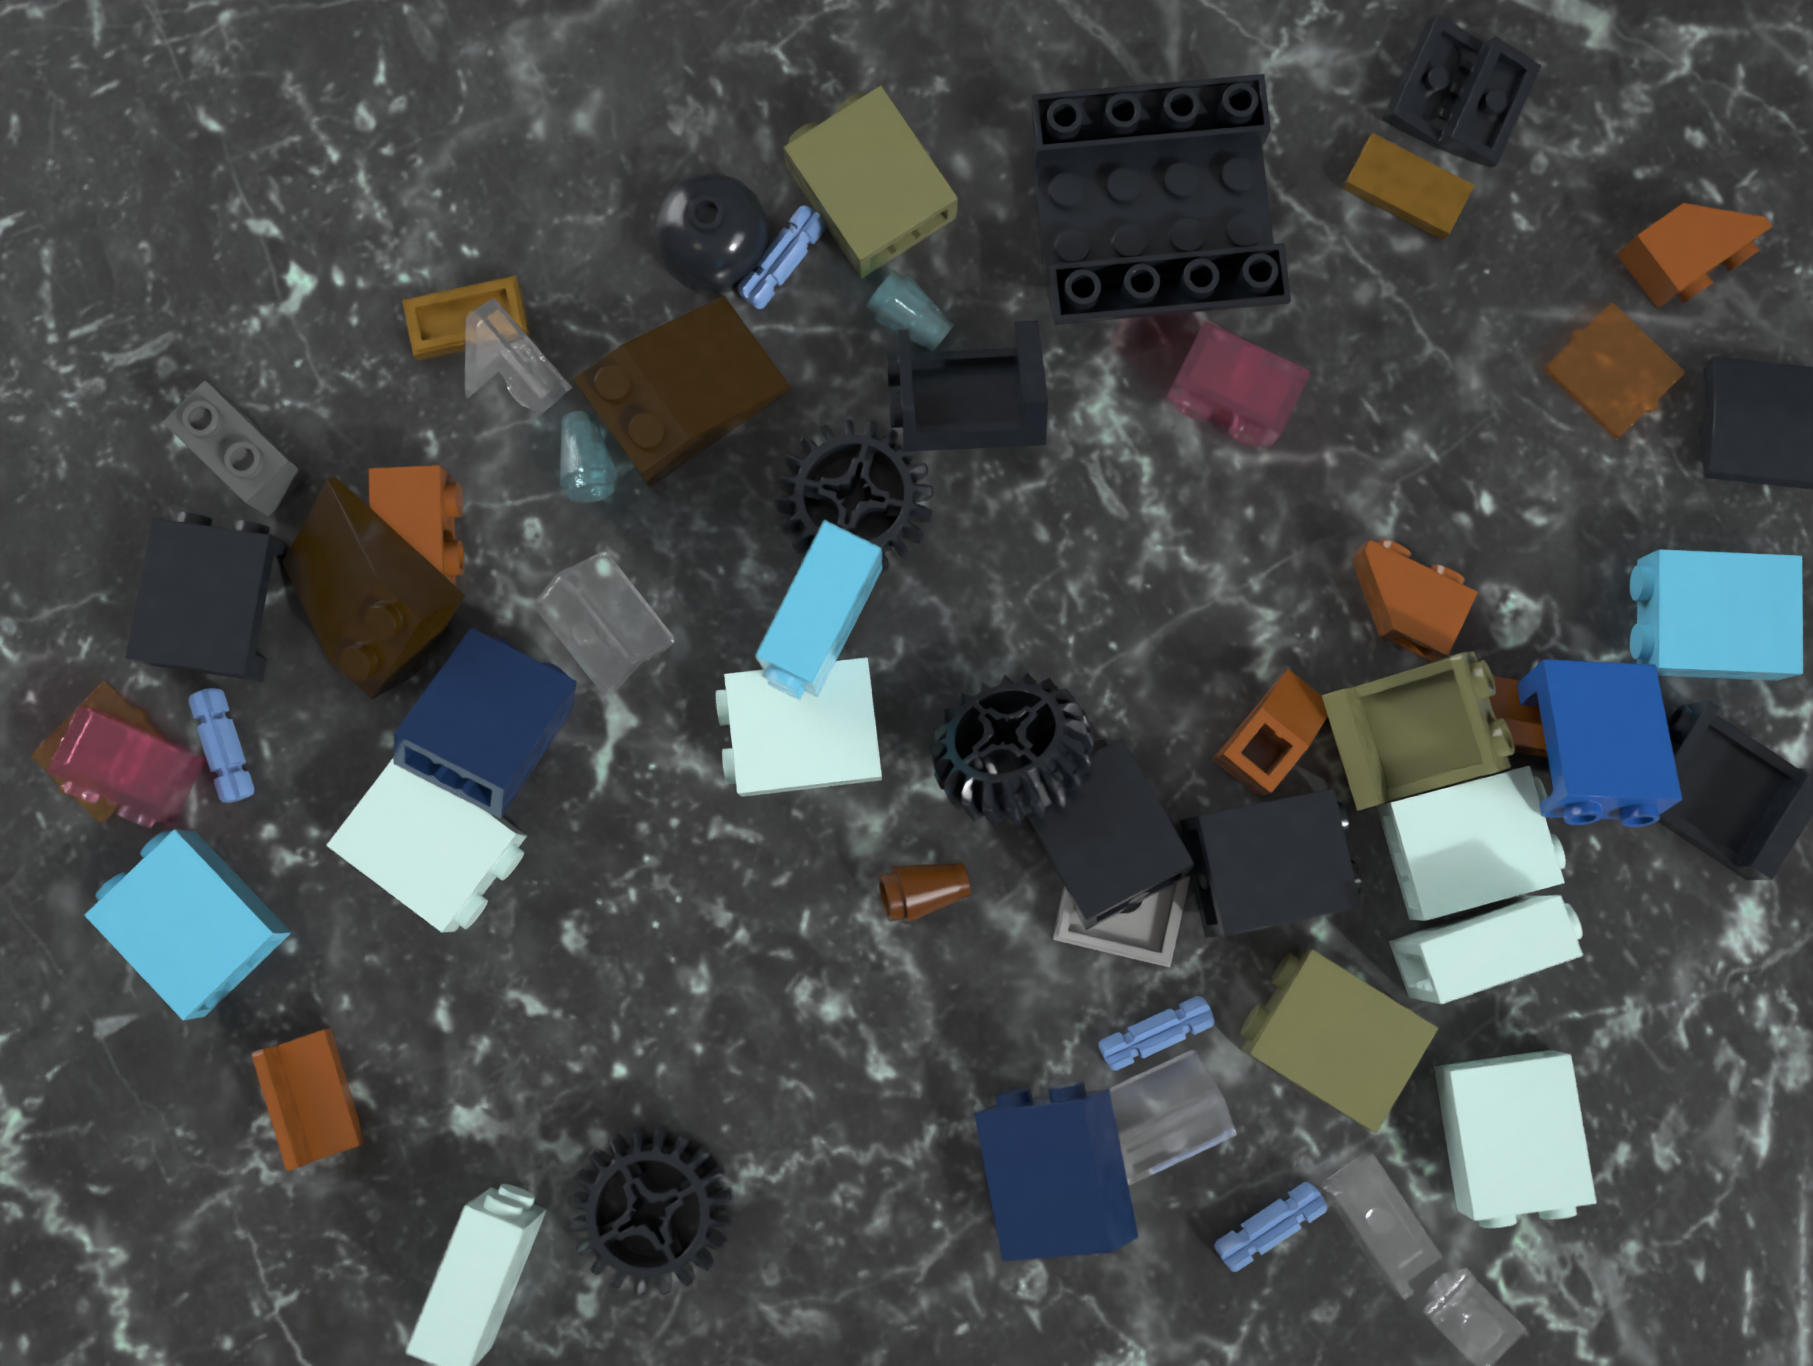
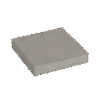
[1052,876,1190,967]

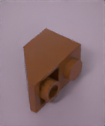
[1616,203,1772,309]
[369,465,465,586]
[1352,539,1478,663]
[1212,668,1328,797]

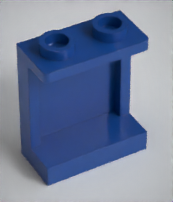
[1517,659,1682,827]

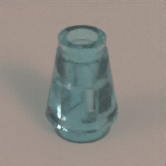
[866,269,954,352]
[560,411,618,503]

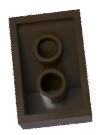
[573,296,791,488]
[282,476,465,700]

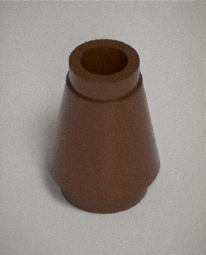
[878,862,970,924]

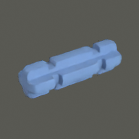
[738,205,826,309]
[188,688,254,803]
[1099,996,1215,1071]
[1215,1182,1328,1272]

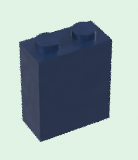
[393,628,577,819]
[974,1081,1139,1261]

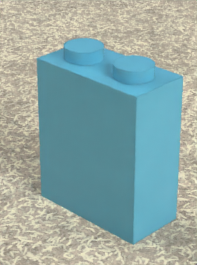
[756,521,882,700]
[1630,549,1803,681]
[84,829,292,1020]

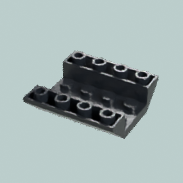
[1031,74,1291,325]

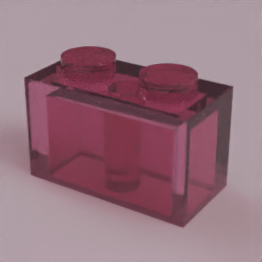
[1166,321,1311,447]
[46,706,206,828]

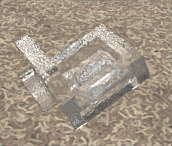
[1423,1267,1526,1366]

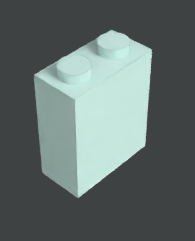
[716,657,882,797]
[326,758,527,932]
[1377,766,1566,921]
[1389,895,1583,1004]
[1434,1050,1596,1228]
[406,1184,547,1366]

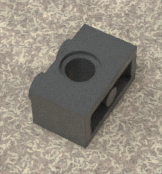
[162,380,309,517]

